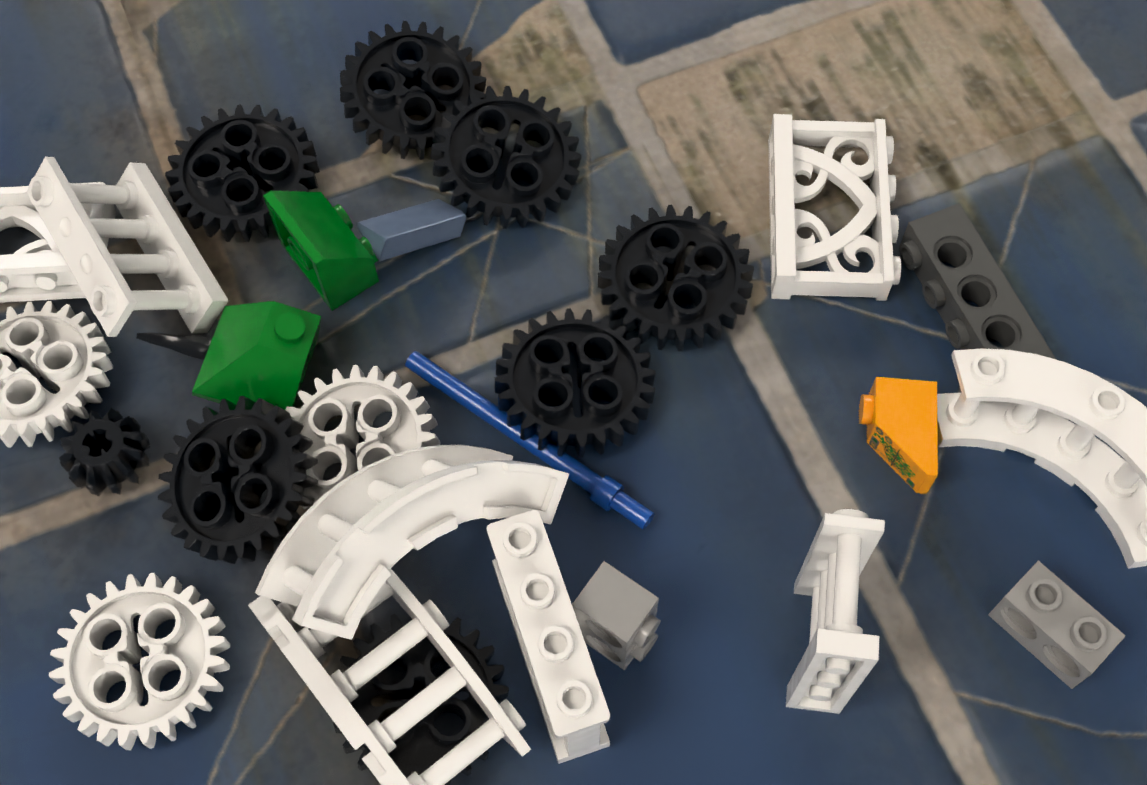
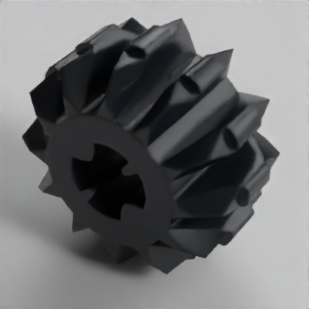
[59,408,150,496]

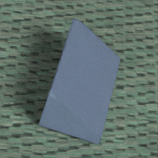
[357,199,466,262]

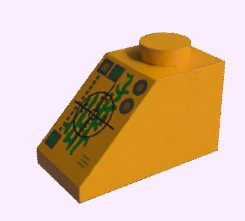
[859,377,938,494]

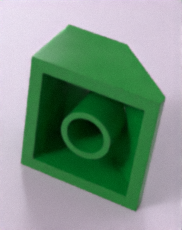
[263,190,379,311]

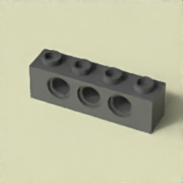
[899,203,1057,360]

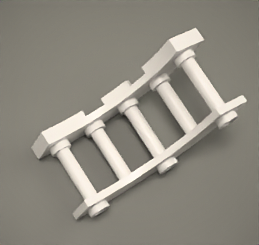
[937,348,1147,569]
[255,445,569,640]
[248,569,531,785]

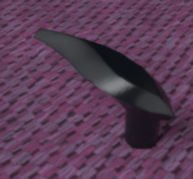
[137,319,220,359]

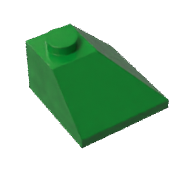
[192,301,321,418]

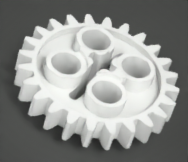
[0,301,113,448]
[285,365,440,510]
[49,573,230,750]

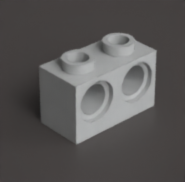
[988,560,1126,689]
[572,561,661,670]

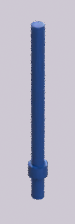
[405,351,655,530]

